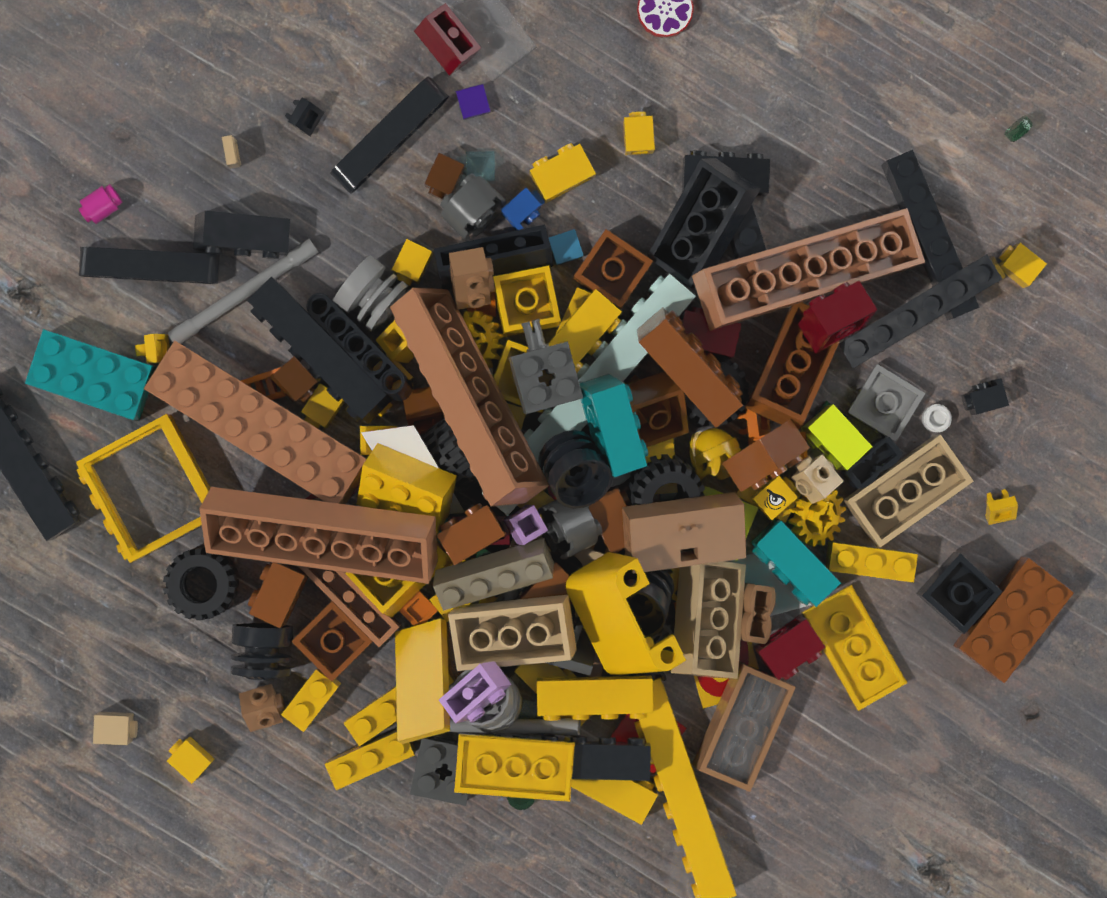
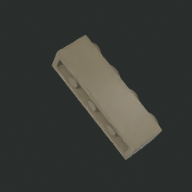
[433,538,554,611]

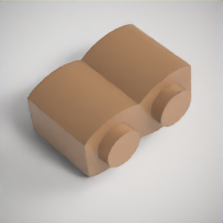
[740,582,776,644]

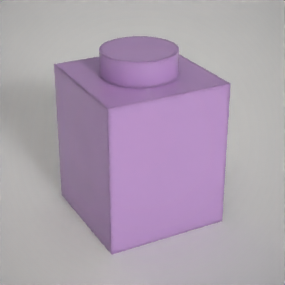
[502,505,548,545]

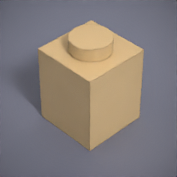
[93,712,138,745]

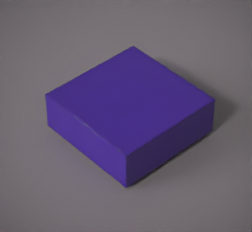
[456,84,491,120]

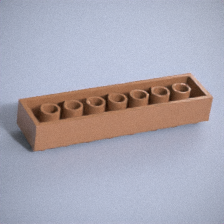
[692,208,925,331]
[390,288,549,506]
[144,340,366,505]
[199,487,438,584]

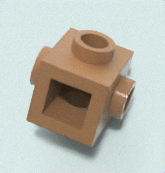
[239,684,285,732]

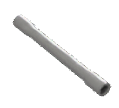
[168,239,319,344]
[449,718,581,736]

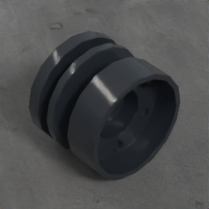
[538,430,613,509]
[624,569,674,638]
[231,623,293,680]

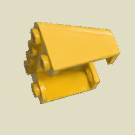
[566,552,686,675]

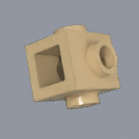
[791,455,843,504]

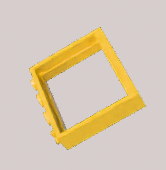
[76,414,211,563]

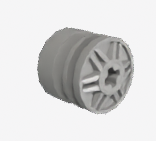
[333,255,409,332]
[452,670,522,733]

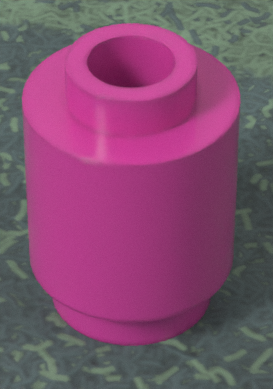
[78,184,123,224]

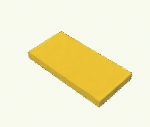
[802,584,907,711]
[395,618,450,744]
[454,733,575,802]

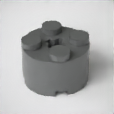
[440,173,506,241]
[537,499,602,560]

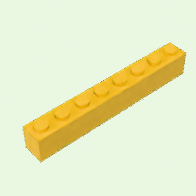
[634,676,737,898]

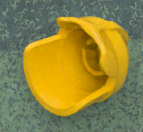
[689,428,741,481]

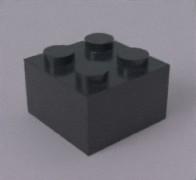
[916,552,1003,634]

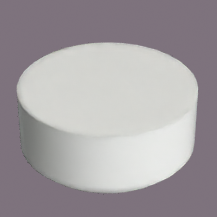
[922,404,952,432]

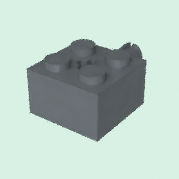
[508,319,583,414]
[410,736,468,806]

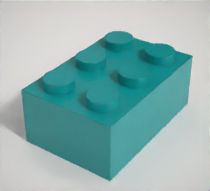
[579,374,648,477]
[750,519,841,607]

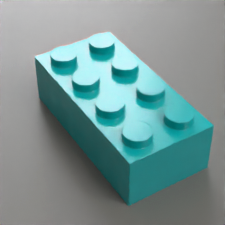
[25,329,157,421]

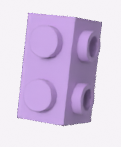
[439,661,512,724]

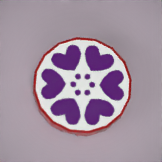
[637,0,694,38]

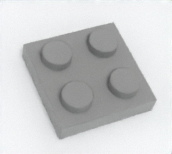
[846,364,925,442]

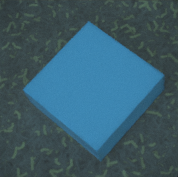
[549,229,584,265]

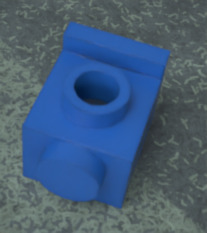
[500,188,545,231]

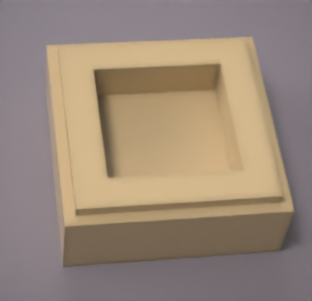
[222,135,241,169]

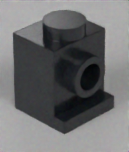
[962,378,1009,415]

